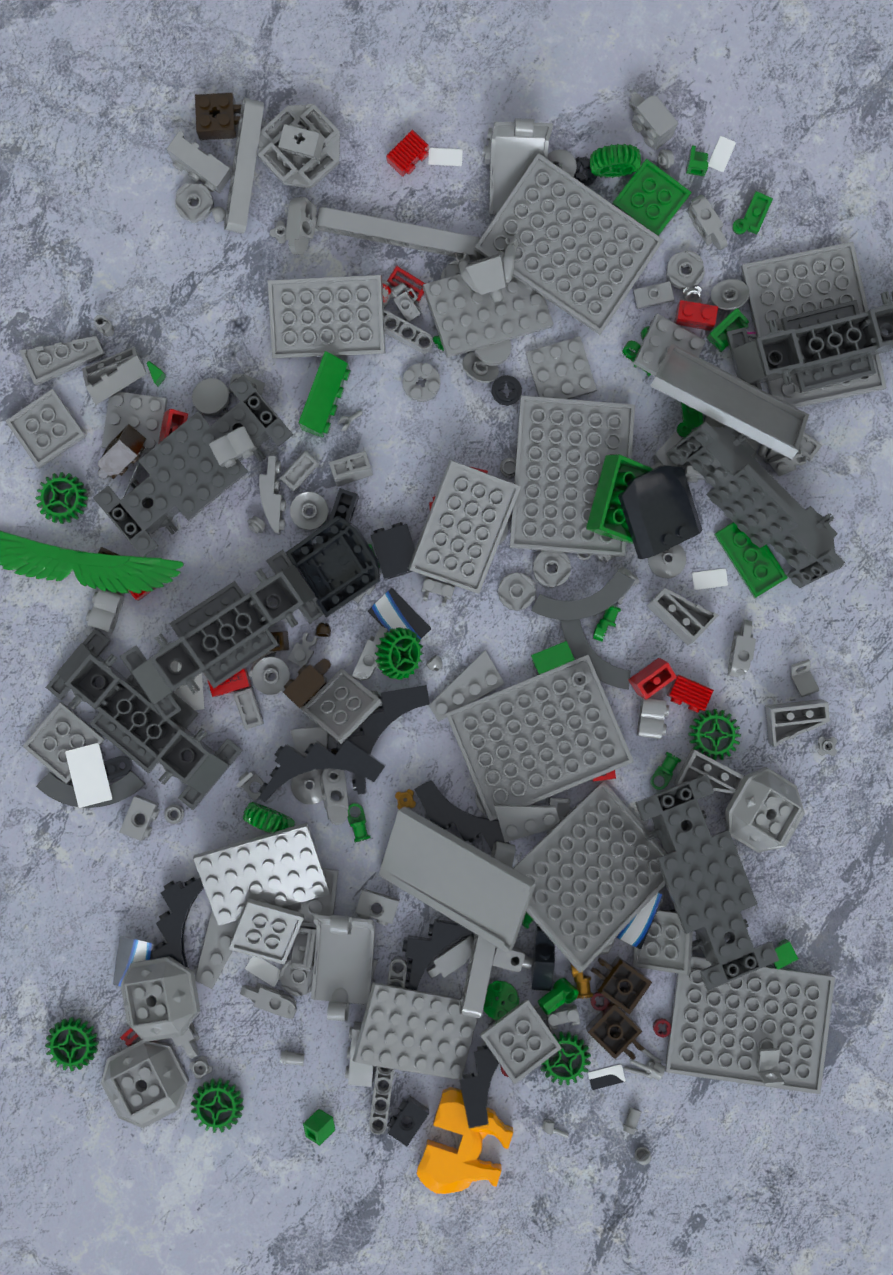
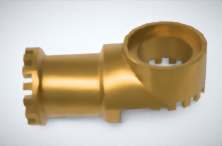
[570,962,593,999]

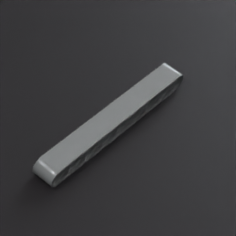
[315,207,481,261]
[459,841,515,1018]
[369,956,407,1135]

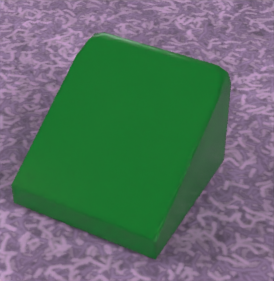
[147,361,167,387]

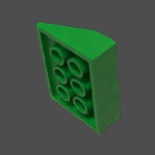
[586,454,653,544]

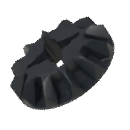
[574,156,597,186]
[491,375,522,406]

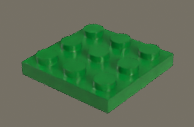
[612,159,692,236]

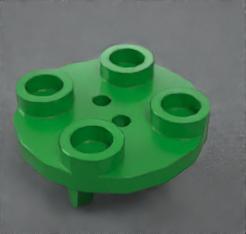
[483,981,520,1020]

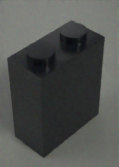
[370,522,415,580]

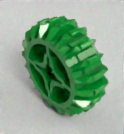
[590,144,641,178]
[35,472,89,524]
[375,627,424,680]
[688,709,741,761]
[242,802,295,833]
[45,1017,99,1071]
[540,1031,591,1085]
[191,1078,244,1133]

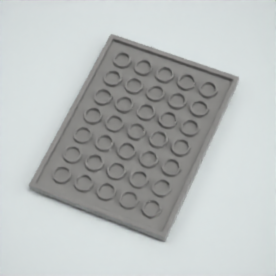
[474,153,664,335]
[741,242,887,408]
[509,396,635,557]
[446,655,634,821]
[512,781,667,973]
[665,956,835,1094]

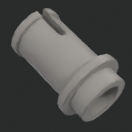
[280,1050,305,1066]
[622,1107,642,1135]

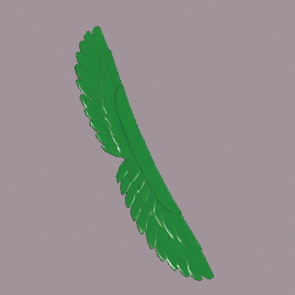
[0,531,184,593]

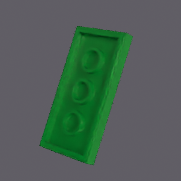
[714,522,788,598]

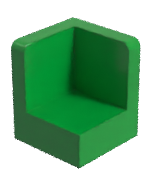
[686,145,709,176]
[772,939,798,969]
[303,1109,335,1146]

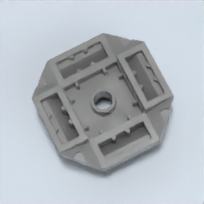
[257,104,340,188]
[725,767,805,853]
[121,956,201,1042]
[101,1039,189,1128]

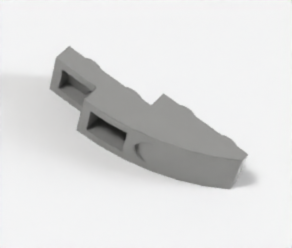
[259,456,286,535]

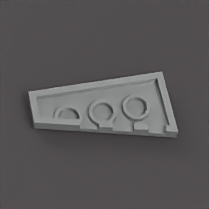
[19,336,105,386]
[429,650,504,722]
[195,910,239,989]

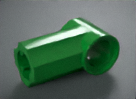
[537,978,579,1015]

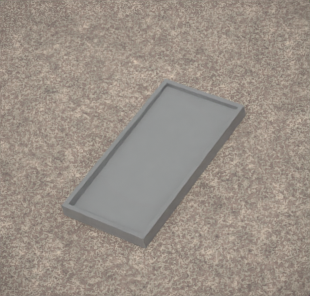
[651,344,809,460]
[379,807,536,953]

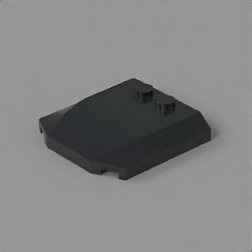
[618,465,702,559]
[286,516,381,617]

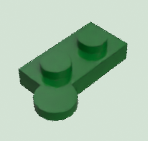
[732,191,773,235]
[676,402,703,437]

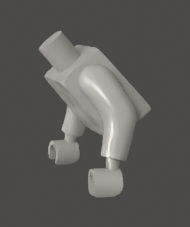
[456,236,519,302]

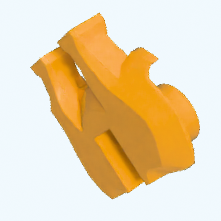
[417,1087,514,1194]

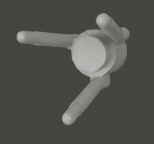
[623,1049,665,1080]

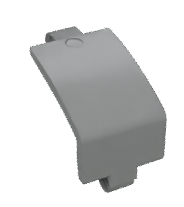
[489,118,552,215]
[311,915,375,1022]

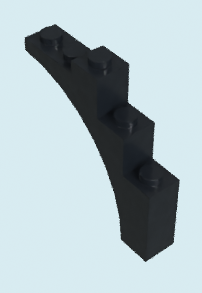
[338,685,430,795]
[258,739,386,802]
[414,779,510,851]
[152,877,204,968]
[402,919,474,990]
[531,923,555,991]
[459,1017,549,1129]

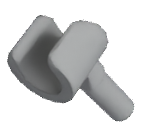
[337,410,363,431]
[543,1120,569,1138]

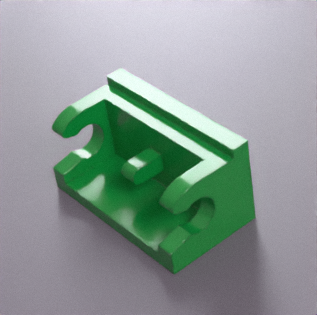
[707,308,749,353]
[531,641,575,675]

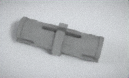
[94,315,114,337]

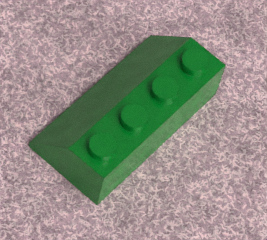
[298,351,351,438]

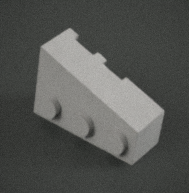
[167,130,232,193]
[82,346,146,405]
[647,588,719,646]
[765,699,830,747]
[674,749,744,794]
[345,1022,374,1087]

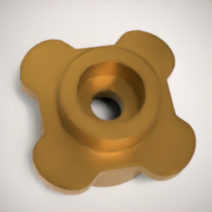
[395,789,416,810]

